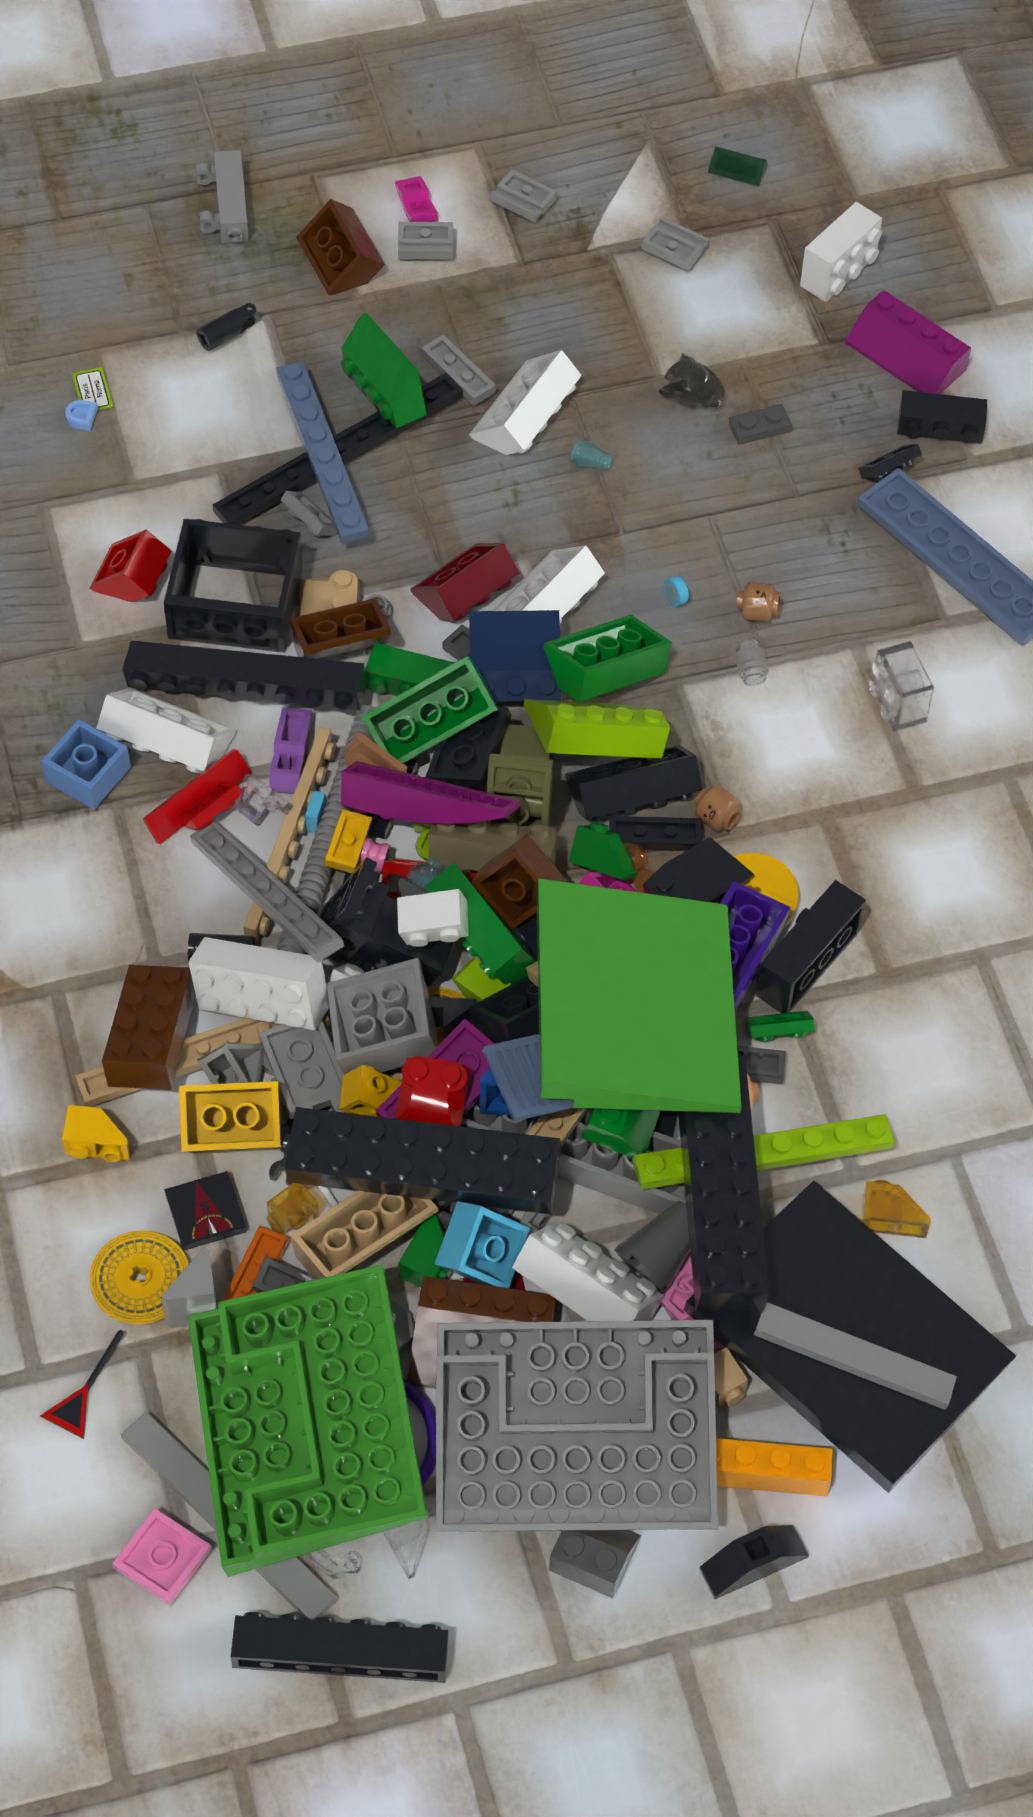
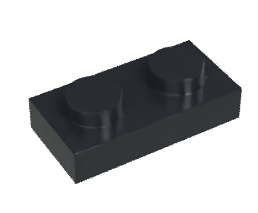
[858,444,922,481]

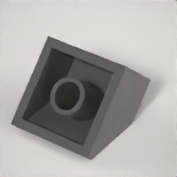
[549,1530,641,1598]

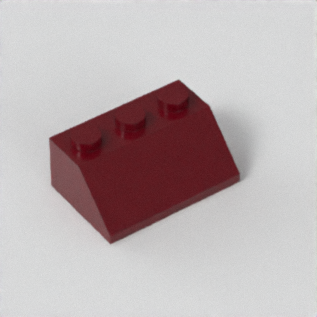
[410,543,520,622]

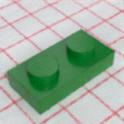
[745,1010,815,1041]

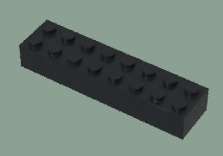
[678,1056,770,1312]
[284,1107,561,1214]

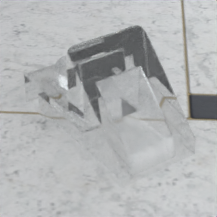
[238,773,294,826]

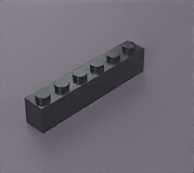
[230,1612,448,1683]

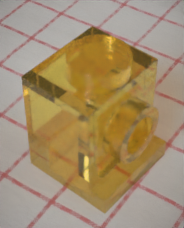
[266,1183,320,1235]

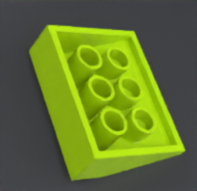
[524,699,670,759]

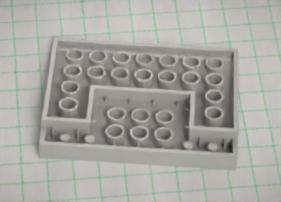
[436,1320,718,1532]

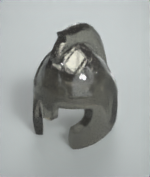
[658,353,724,409]

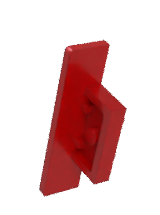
[143,749,251,844]

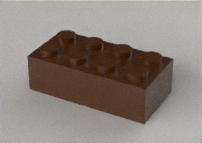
[102,965,196,1090]

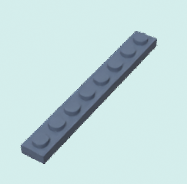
[276,361,370,544]

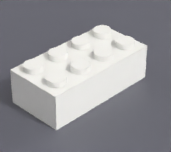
[188,937,329,1030]
[512,1222,664,1321]

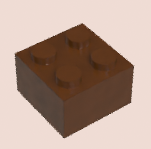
[471,834,568,930]

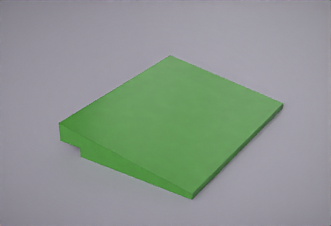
[537,878,741,1113]
[188,1264,427,1577]

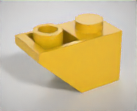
[62,1105,131,1162]

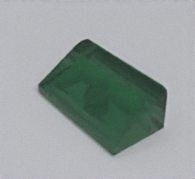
[708,146,768,187]

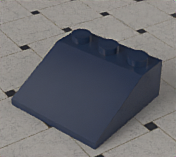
[469,610,562,701]

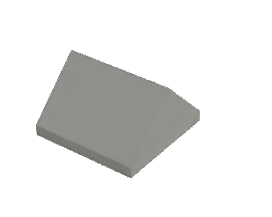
[161,1247,217,1328]

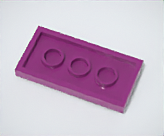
[375,1019,495,1119]

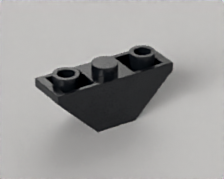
[699,1525,809,1599]

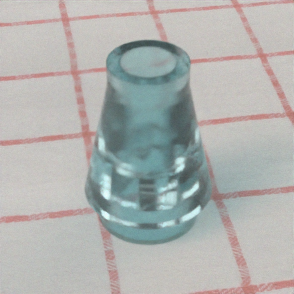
[569,439,614,472]

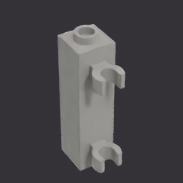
[196,150,249,243]

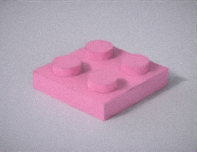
[112,1508,212,1606]

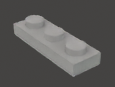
[421,335,496,406]

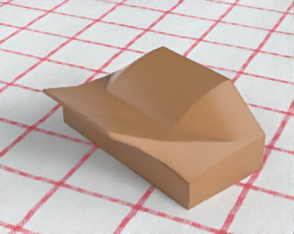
[344,732,408,773]

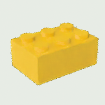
[179,1081,281,1152]

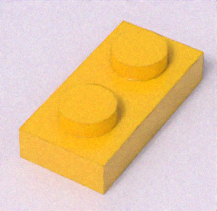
[324,809,372,874]

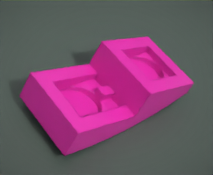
[395,176,438,222]

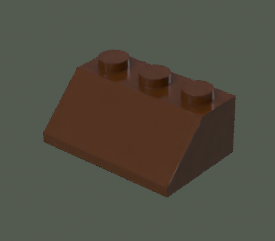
[296,199,385,296]
[290,598,391,659]

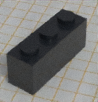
[897,390,988,444]

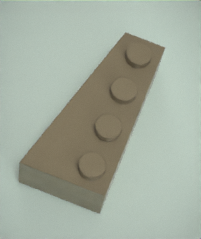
[428,821,557,874]

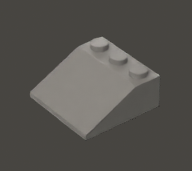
[327,958,439,1074]

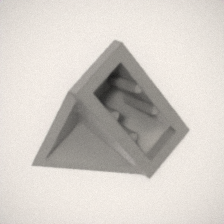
[197,1043,264,1084]

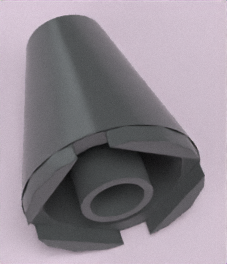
[614,1201,690,1294]

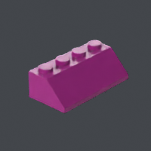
[845,290,971,394]

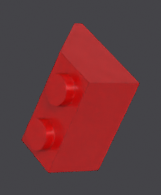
[90,529,172,602]

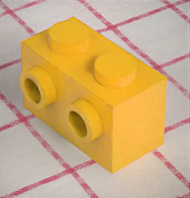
[339,1065,401,1117]

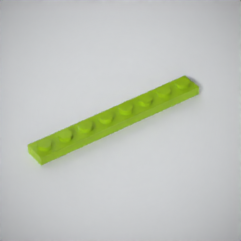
[632,1114,895,1190]

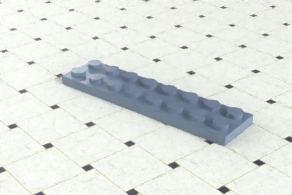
[856,468,1033,646]

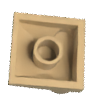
[297,570,359,617]

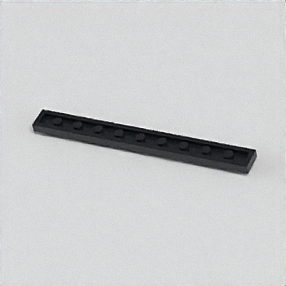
[213,373,463,525]

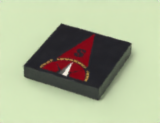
[164,1171,247,1251]

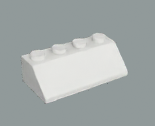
[469,350,581,455]
[493,545,605,624]
[96,688,237,774]

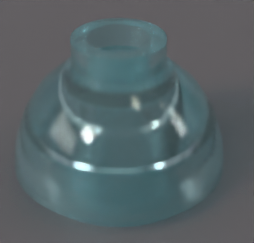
[405,858,446,892]

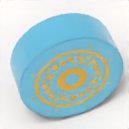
[663,576,689,607]

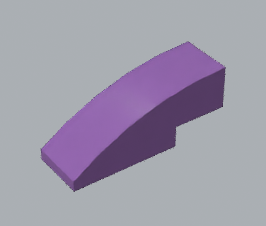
[269,707,312,793]

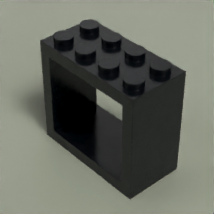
[163,519,303,653]

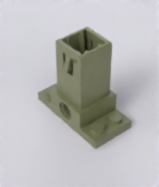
[485,724,554,827]

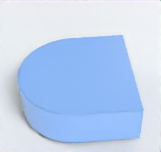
[65,400,98,431]

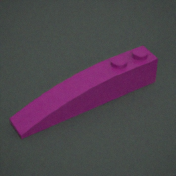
[341,761,521,824]

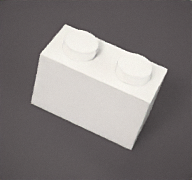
[397,889,469,947]

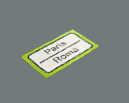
[72,367,113,410]

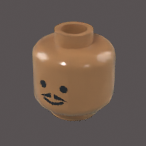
[737,582,781,622]
[695,786,741,831]

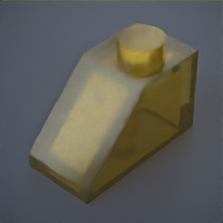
[861,1180,930,1238]

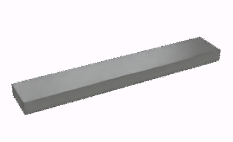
[753,1302,957,1410]

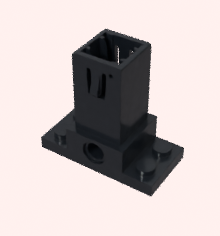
[305,857,454,988]

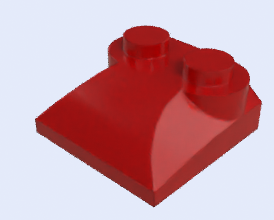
[395,1056,471,1126]

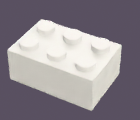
[800,202,882,302]

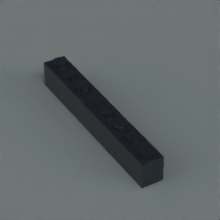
[122,641,367,710]

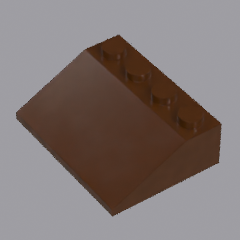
[407,1276,556,1389]

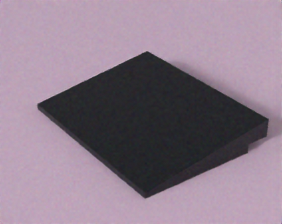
[684,1180,1016,1493]

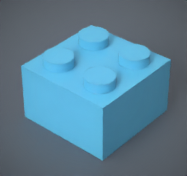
[435,1201,530,1288]

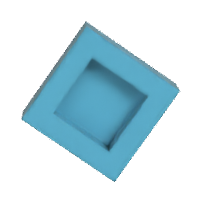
[305,791,326,834]

